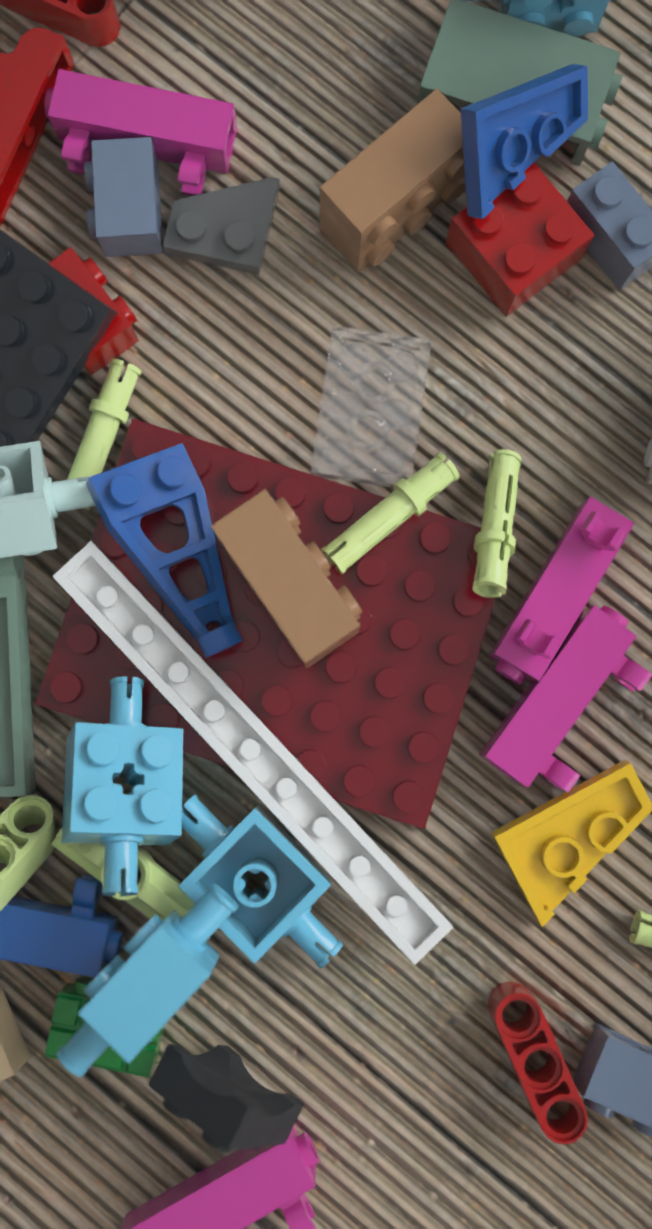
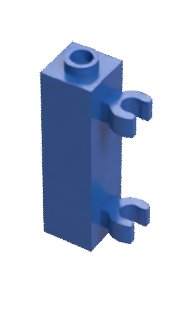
[0,874,123,978]

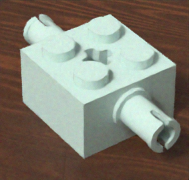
[0,441,97,558]

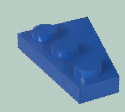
[460,64,588,219]

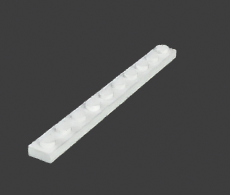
[52,541,454,965]

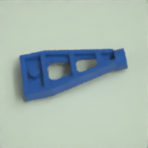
[86,443,243,658]

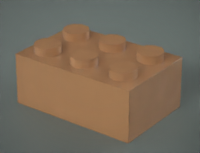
[319,88,466,273]
[211,489,362,668]

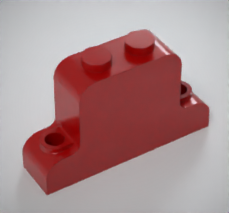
[0,28,75,227]

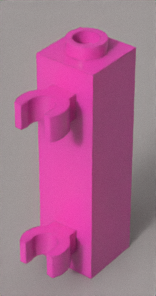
[44,69,238,196]
[488,496,635,685]
[479,605,652,792]
[120,1126,320,1229]

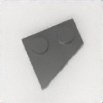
[162,177,280,275]

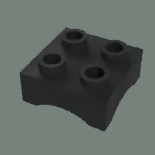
[148,1044,304,1153]

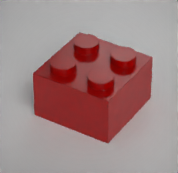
[446,162,595,317]

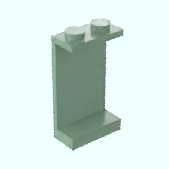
[417,0,623,165]

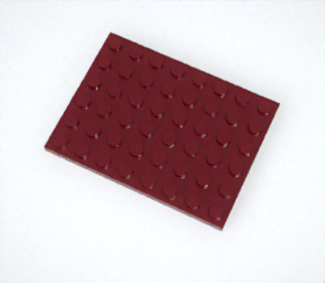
[35,418,496,829]

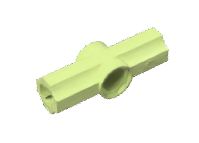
[51,828,195,921]

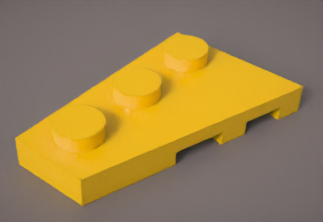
[491,760,652,928]

